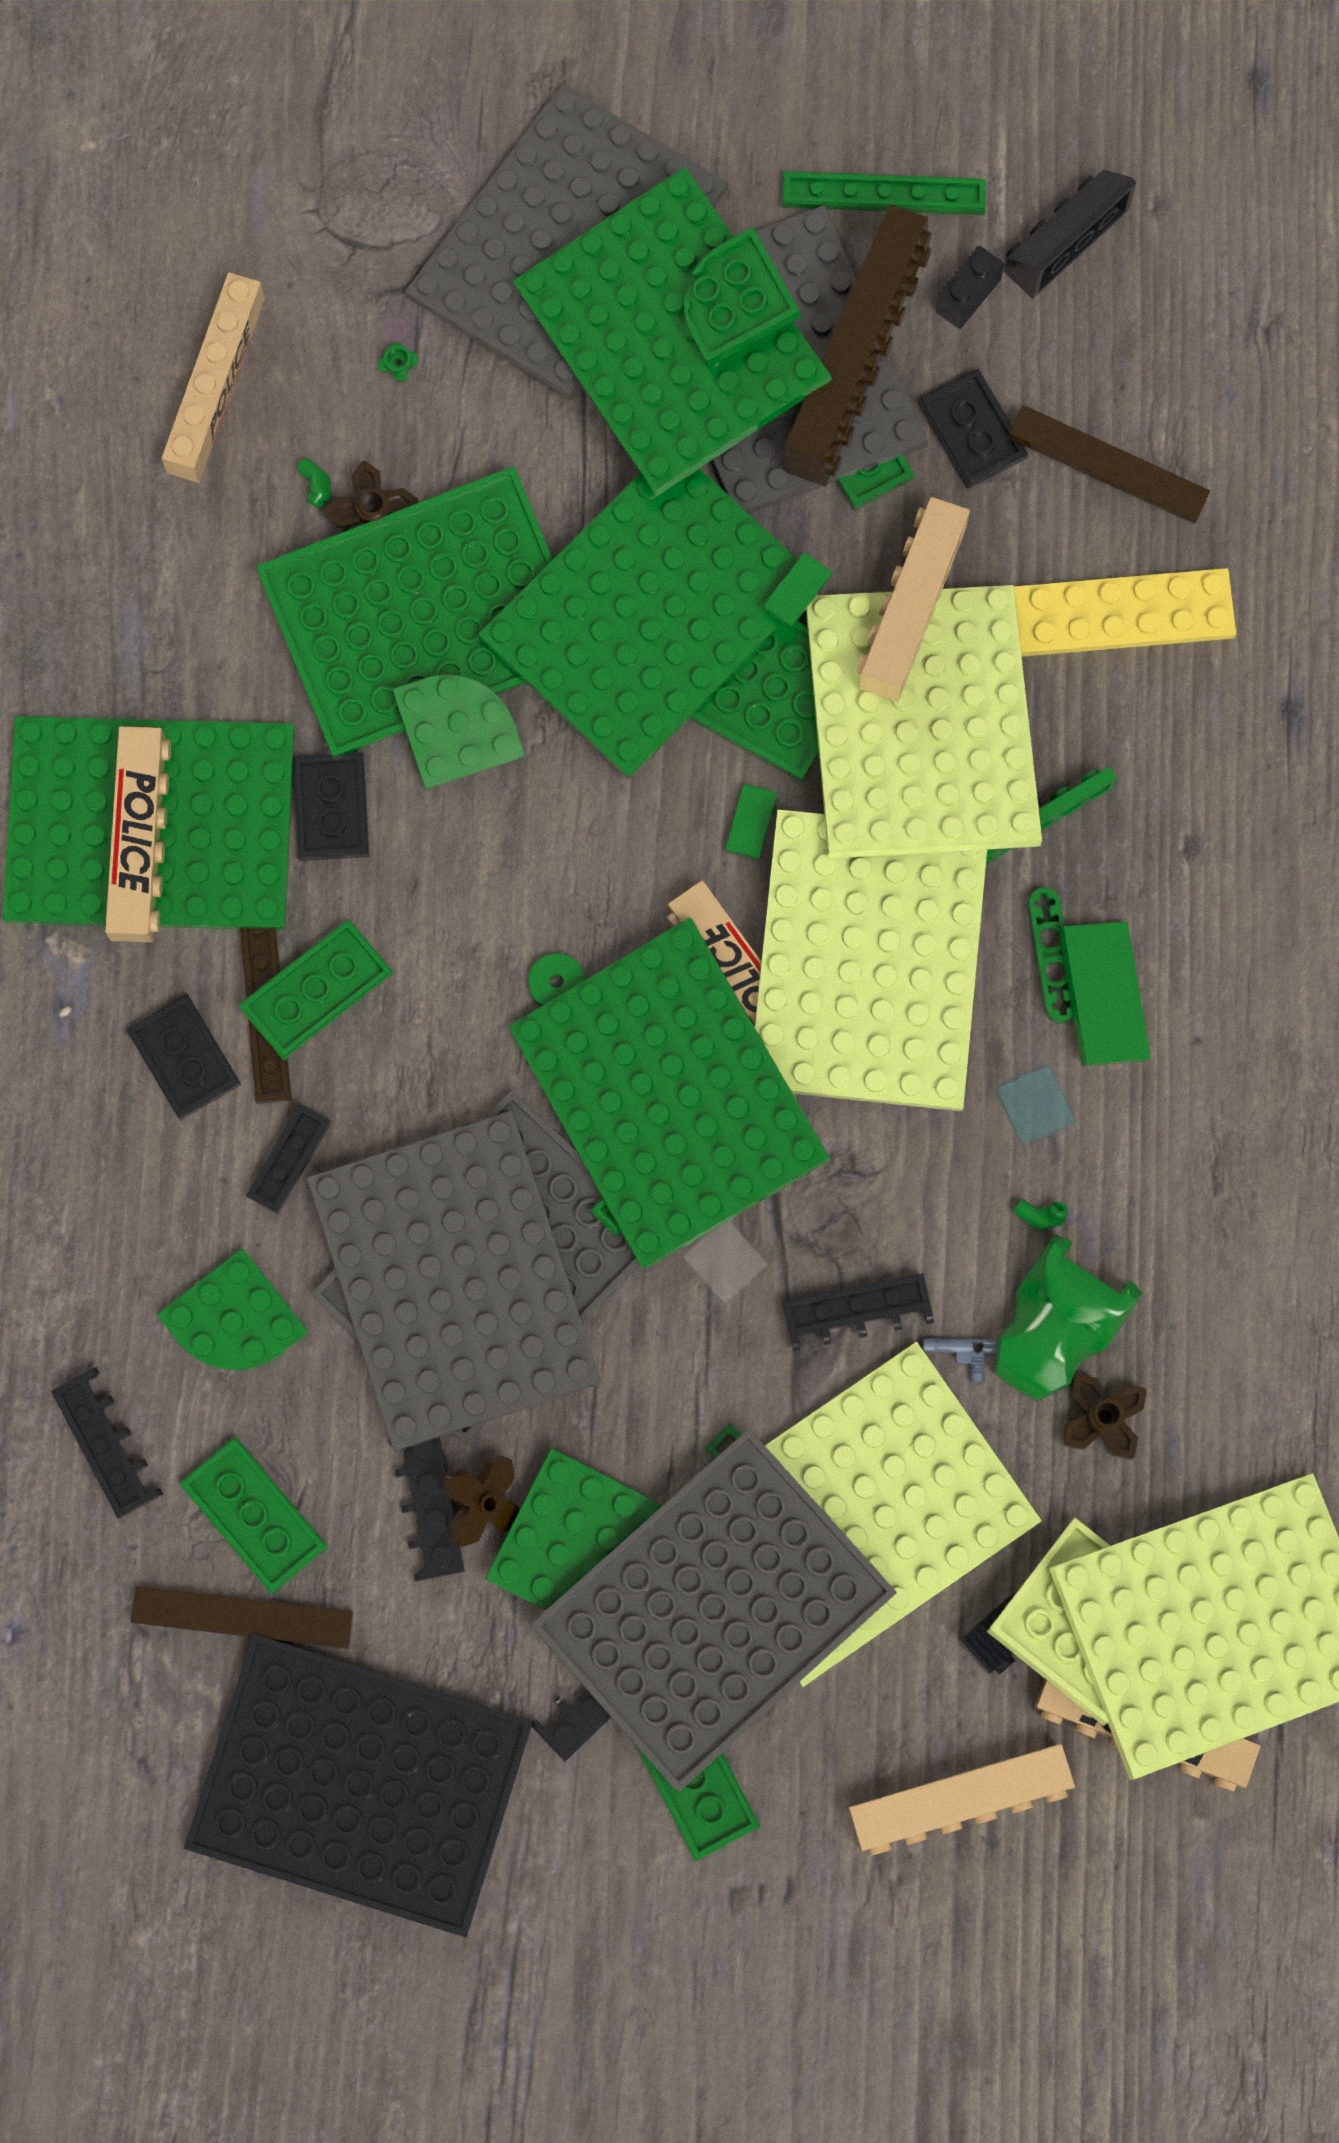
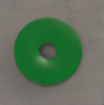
[528,953,585,1006]

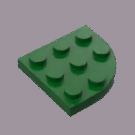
[684,227,802,367]
[392,674,525,789]
[157,1248,309,1371]

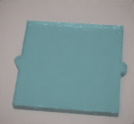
[996,1066,1076,1146]

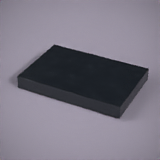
[918,368,1028,489]
[293,752,370,861]
[126,994,241,1121]

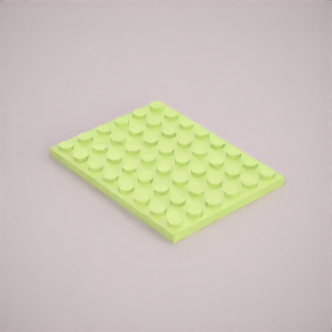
[806,585,1042,858]
[755,809,987,1111]
[765,1342,1042,1687]
[1049,1473,1339,1780]

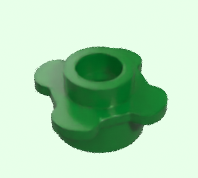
[378,343,419,382]

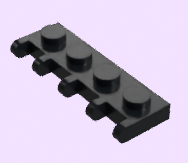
[782,1273,934,1351]
[51,1367,164,1519]
[389,1437,465,1582]
[532,1690,611,1762]

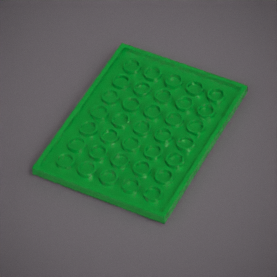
[513,167,832,497]
[256,466,553,758]
[478,468,798,779]
[2,716,295,931]
[508,917,831,1270]

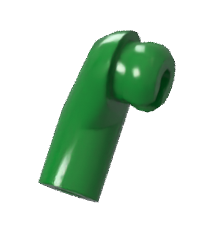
[296,457,331,507]
[1012,1198,1068,1231]

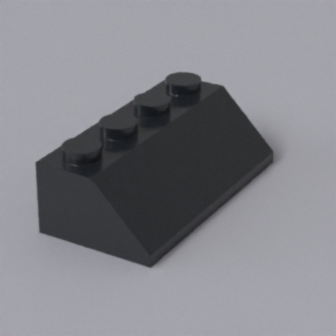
[1004,169,1137,299]

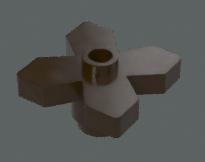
[324,460,418,529]
[1062,1374,1147,1460]
[443,1456,519,1547]

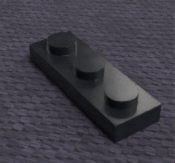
[246,1103,332,1215]

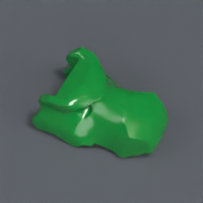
[995,1234,1143,1401]

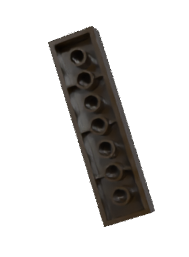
[785,204,932,486]

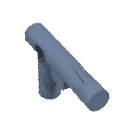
[923,1338,996,1383]

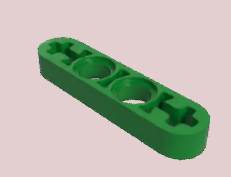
[1027,887,1073,1024]

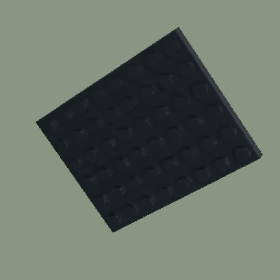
[184,1634,533,1938]

